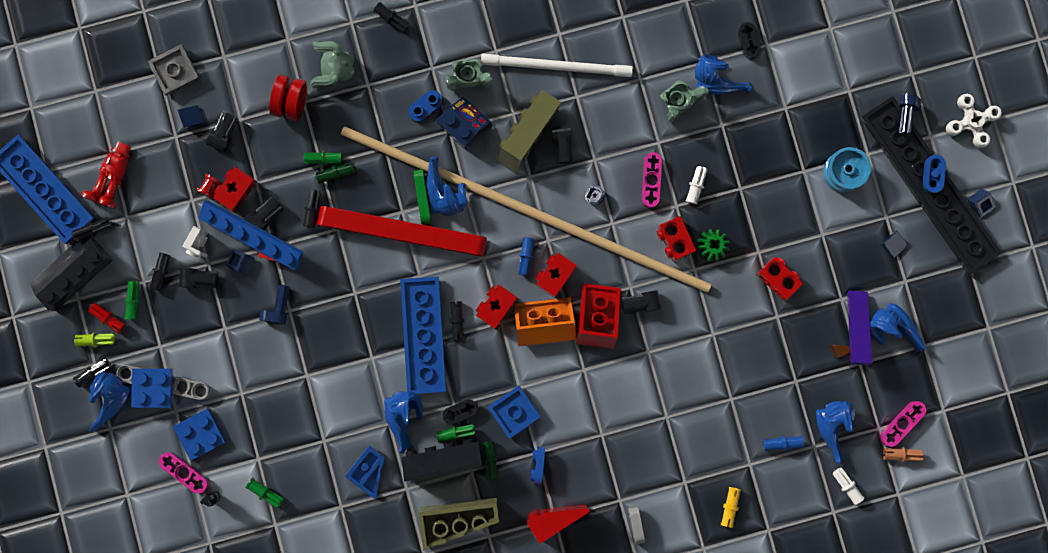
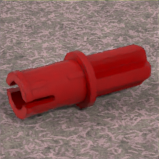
[89,303,126,334]

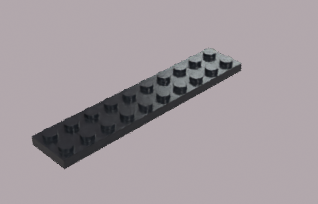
[860,96,1002,275]

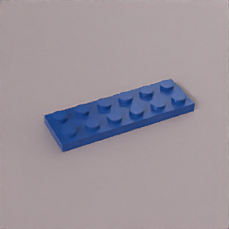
[0,134,95,244]
[400,276,446,394]

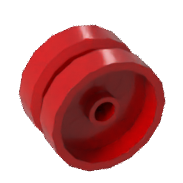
[269,74,308,122]

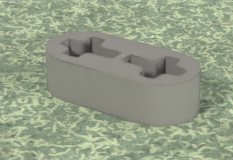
[628,506,645,545]

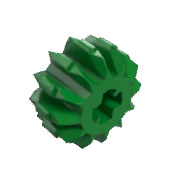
[697,229,730,261]

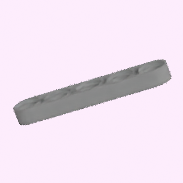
[116,365,211,400]

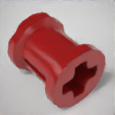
[197,174,221,199]

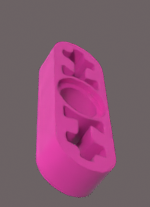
[642,152,662,208]
[880,401,926,447]
[159,452,209,494]

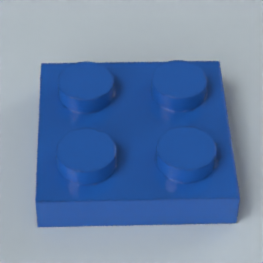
[131,368,173,408]
[488,385,541,439]
[173,408,226,461]

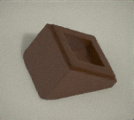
[829,345,850,358]

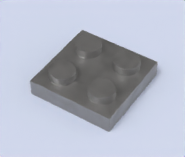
[147,44,200,96]

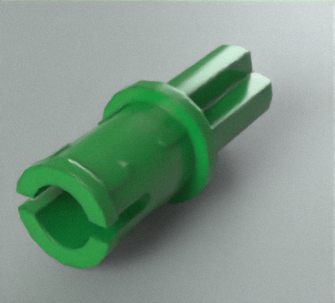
[303,151,342,166]
[125,281,141,319]
[436,425,475,444]
[245,478,283,508]

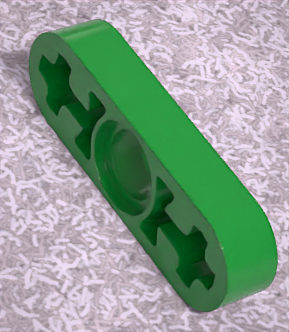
[414,170,431,225]

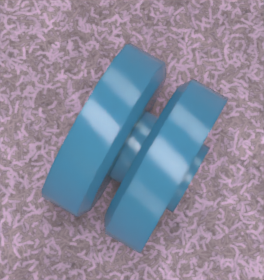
[823,147,871,193]

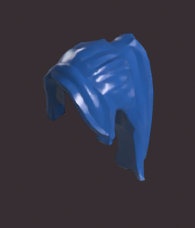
[694,54,753,95]
[426,156,467,216]
[870,303,926,351]
[88,371,131,432]
[384,391,423,454]
[815,400,855,464]

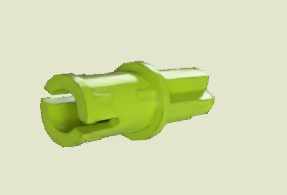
[74,332,115,348]

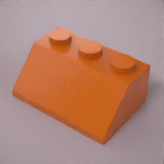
[514,297,576,346]

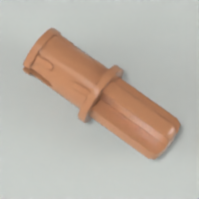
[883,447,924,463]

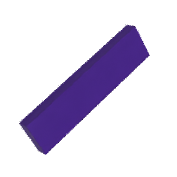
[847,291,872,366]

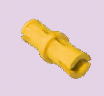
[721,487,741,528]

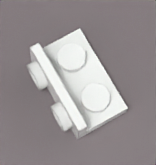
[182,226,208,259]

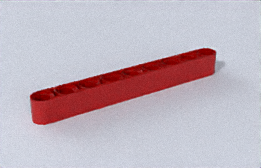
[317,206,487,257]

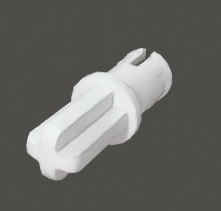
[686,166,707,205]
[833,468,864,505]

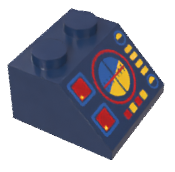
[436,97,491,150]

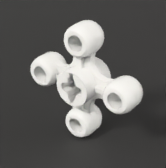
[946,94,1002,148]

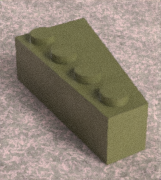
[497,90,561,174]
[418,498,499,551]

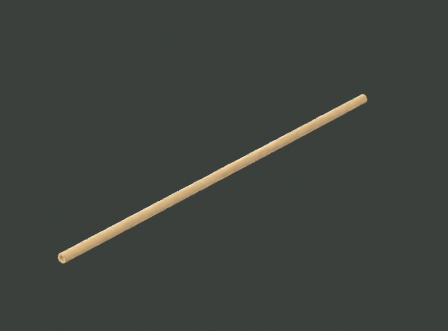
[341,126,711,293]

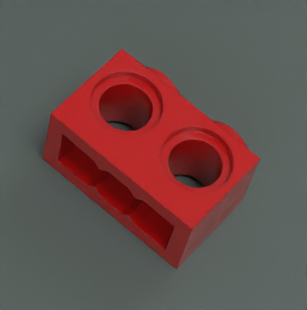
[656,216,696,261]
[756,257,803,301]

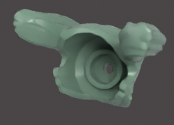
[310,41,354,88]
[445,59,493,91]
[660,80,709,122]

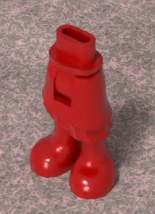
[81,141,131,209]

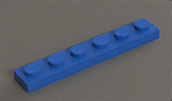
[198,200,304,270]

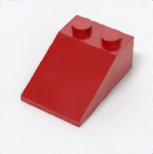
[576,283,621,349]
[527,504,590,544]

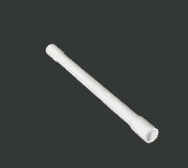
[481,53,633,77]

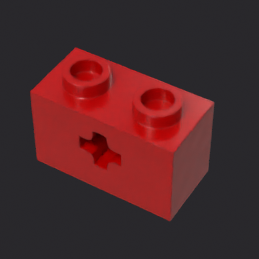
[213,167,257,213]
[535,253,577,298]
[475,284,517,329]

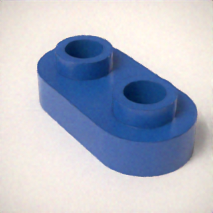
[409,90,443,122]
[923,155,946,194]
[530,446,545,486]

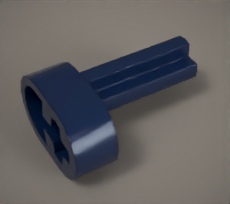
[899,94,922,135]
[259,285,290,325]

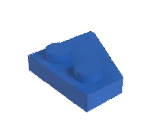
[345,445,384,499]

